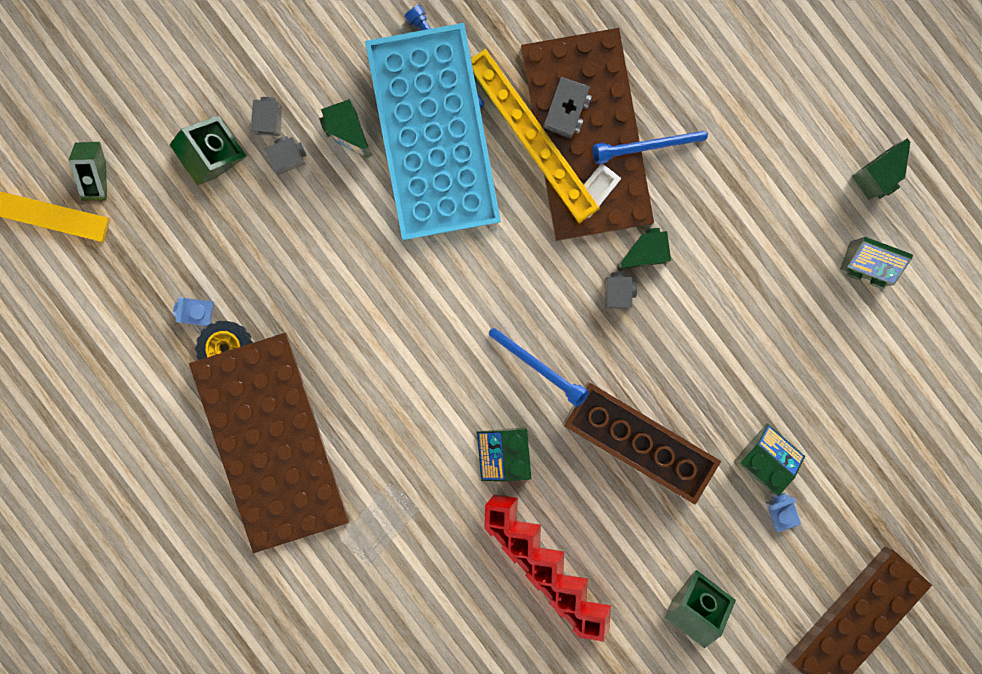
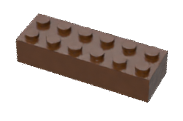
[562,382,721,505]
[785,547,932,674]

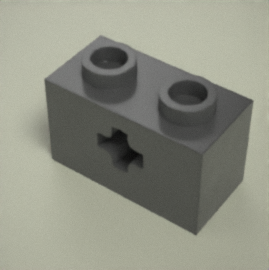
[543,77,592,139]

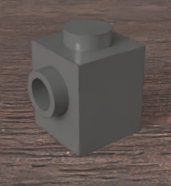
[251,97,282,136]
[264,136,307,175]
[605,272,637,308]

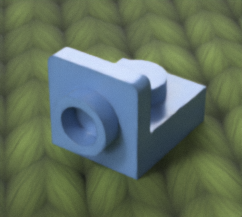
[173,297,214,326]
[766,493,801,532]

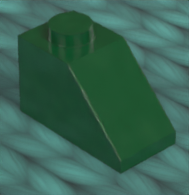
[68,142,107,201]
[618,228,671,269]

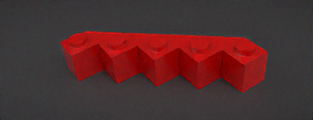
[484,494,611,642]

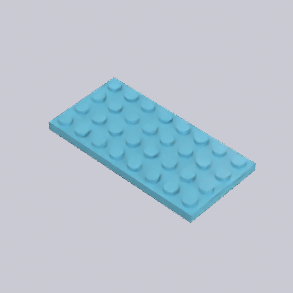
[365,23,501,240]

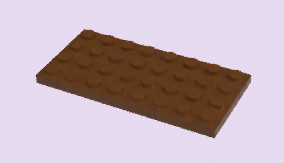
[521,28,654,241]
[188,332,350,554]

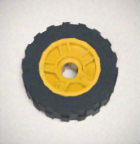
[195,321,253,360]

